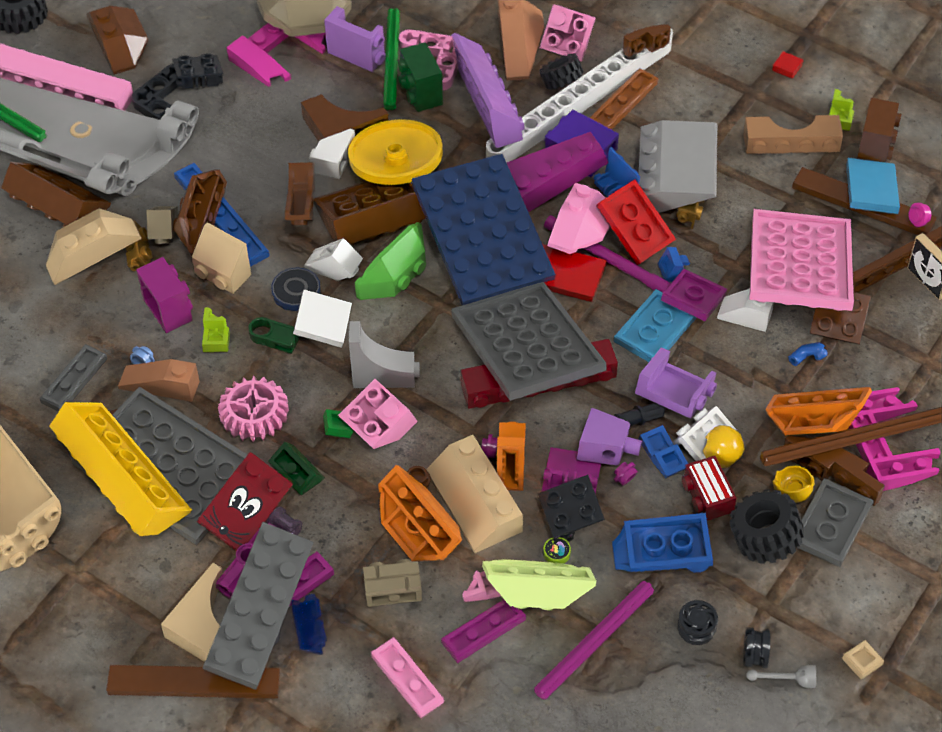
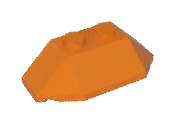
[765,387,872,435]
[378,465,462,562]

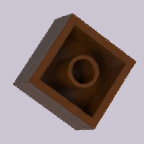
[857,98,902,162]

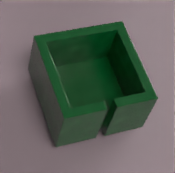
[397,42,443,113]

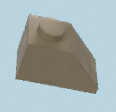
[146,206,178,244]

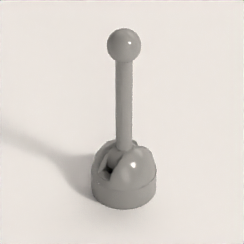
[746,665,816,688]

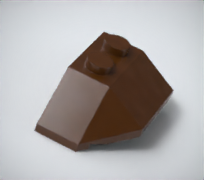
[87,5,148,75]
[173,169,227,256]

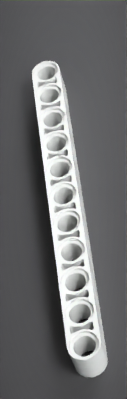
[486,29,673,163]

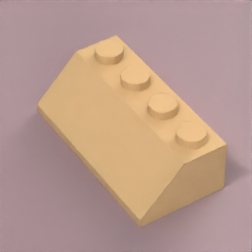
[426,435,523,553]

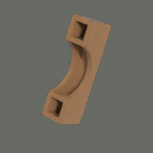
[743,115,843,154]

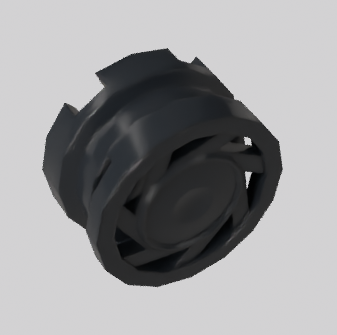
[677,600,718,645]
[743,627,770,669]

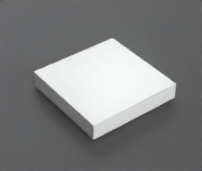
[293,290,352,348]

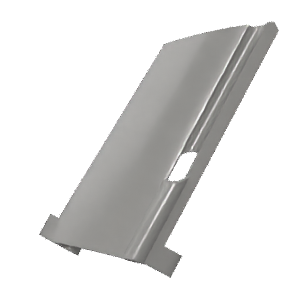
[0,78,199,196]

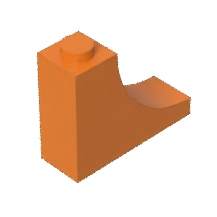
[497,421,526,491]

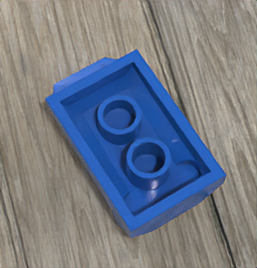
[612,513,713,572]

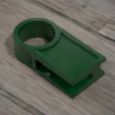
[248,317,301,354]

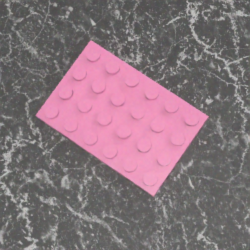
[749,209,854,311]

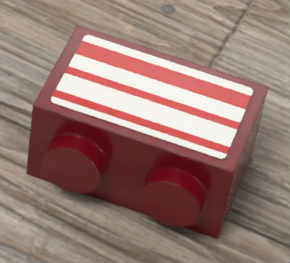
[682,456,737,521]

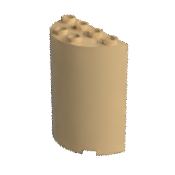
[0,425,61,571]

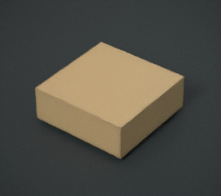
[842,640,884,679]

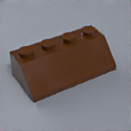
[1,162,111,227]

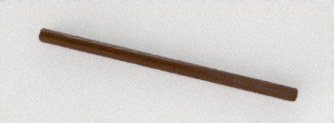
[760,407,942,466]

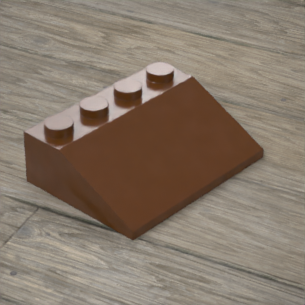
[313,181,426,246]

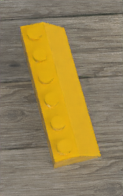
[49,402,192,536]

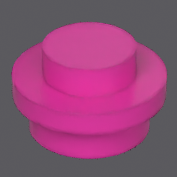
[909,202,931,227]

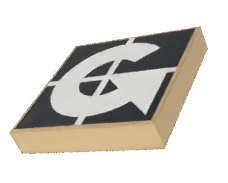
[907,233,942,300]

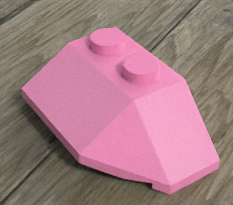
[547,183,610,254]

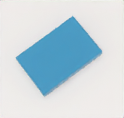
[846,158,900,214]
[613,289,697,362]

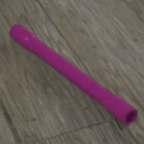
[544,215,671,293]

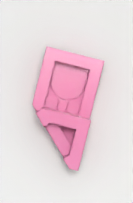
[462,571,501,602]

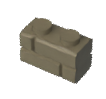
[363,559,422,607]

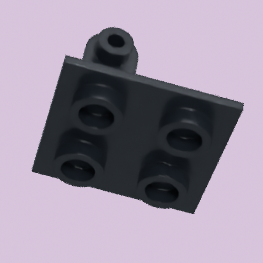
[172,53,223,89]
[538,475,605,542]

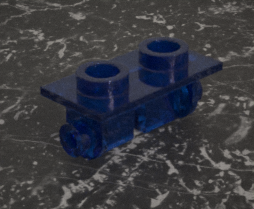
[291,594,327,655]

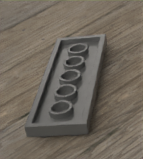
[202,522,314,690]

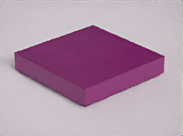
[661,269,728,321]

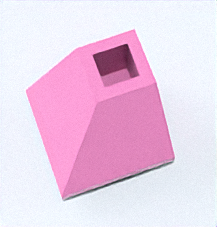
[540,4,596,61]
[338,379,418,449]

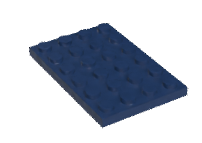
[411,153,556,305]

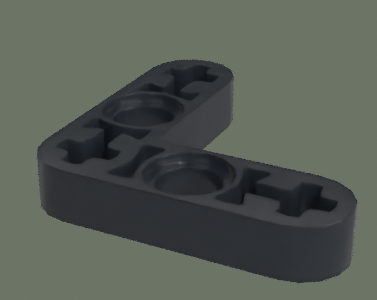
[132,64,178,120]

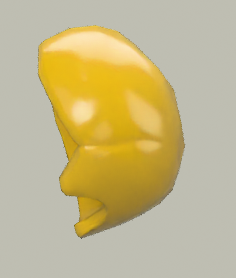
[703,425,744,468]
[773,465,814,503]

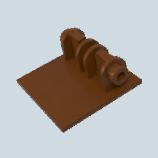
[810,292,871,345]

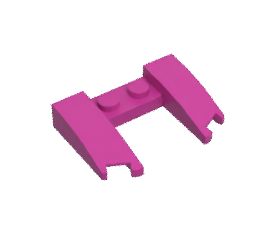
[226,23,326,87]
[848,387,940,491]

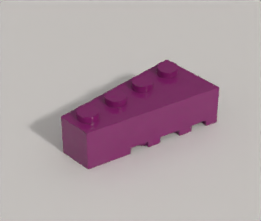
[507,132,608,212]

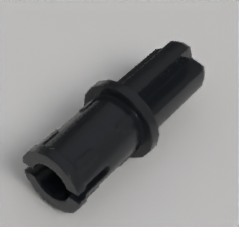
[614,403,665,426]

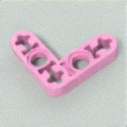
[399,30,458,91]

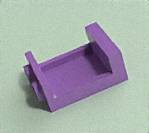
[324,6,386,72]
[635,347,717,419]

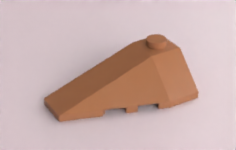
[498,0,544,81]

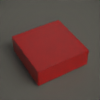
[772,51,804,79]

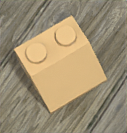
[192,222,251,294]

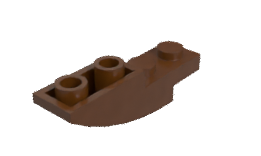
[784,435,885,506]

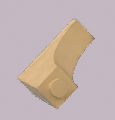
[161,563,223,662]

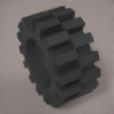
[539,54,584,90]

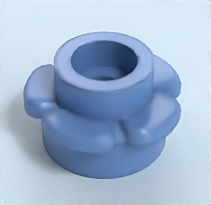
[130,346,154,364]

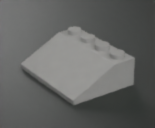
[639,120,717,213]

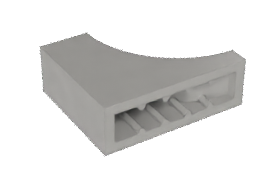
[349,321,420,388]

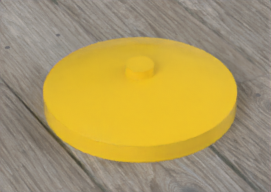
[348,120,443,185]

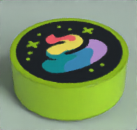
[543,537,571,564]

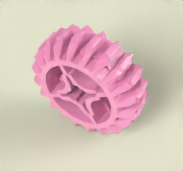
[218,376,289,442]

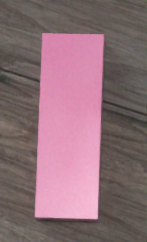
[371,637,444,718]

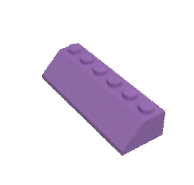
[452,33,525,148]

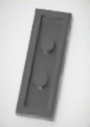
[40,344,107,412]

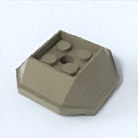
[256,0,351,37]

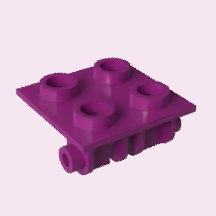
[542,447,601,494]

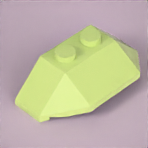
[482,559,596,610]

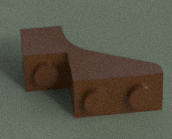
[285,162,315,225]

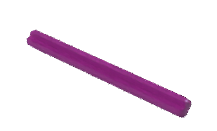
[534,581,654,700]

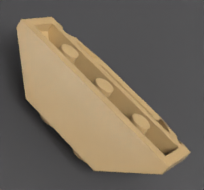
[46,208,142,285]

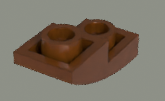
[623,24,671,58]

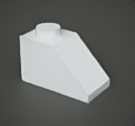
[310,129,355,179]
[304,238,363,281]
[717,289,774,332]

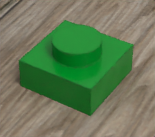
[323,409,353,438]

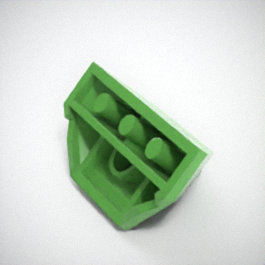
[355,222,426,300]

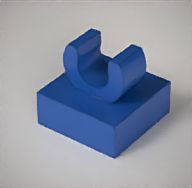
[658,247,690,282]

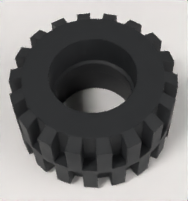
[0,0,48,34]
[730,489,804,564]

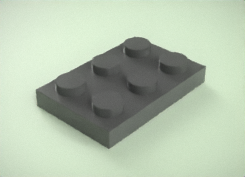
[797,479,874,567]

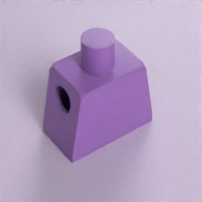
[577,408,642,465]

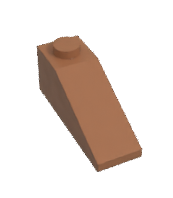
[118,359,200,402]

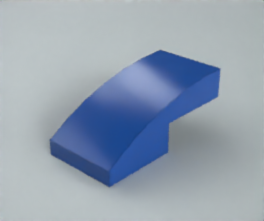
[638,425,688,478]

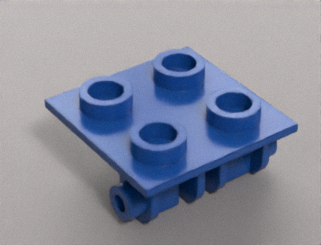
[593,147,640,197]

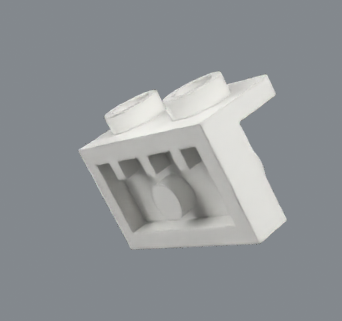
[673,406,736,461]

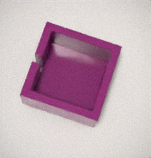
[136,257,193,333]

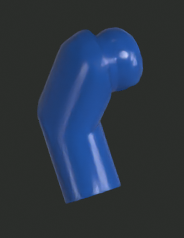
[788,342,828,366]

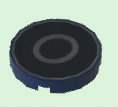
[271,267,321,311]

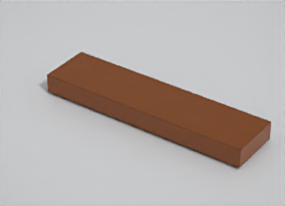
[590,68,658,130]

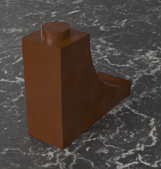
[301,94,388,142]

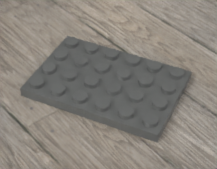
[451,282,606,401]
[71,386,247,545]

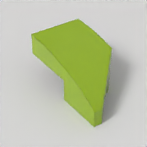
[829,89,854,131]
[202,307,230,352]

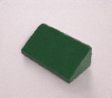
[268,441,325,495]

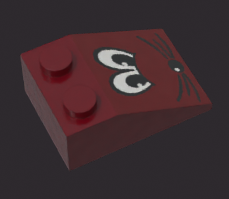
[197,452,293,551]

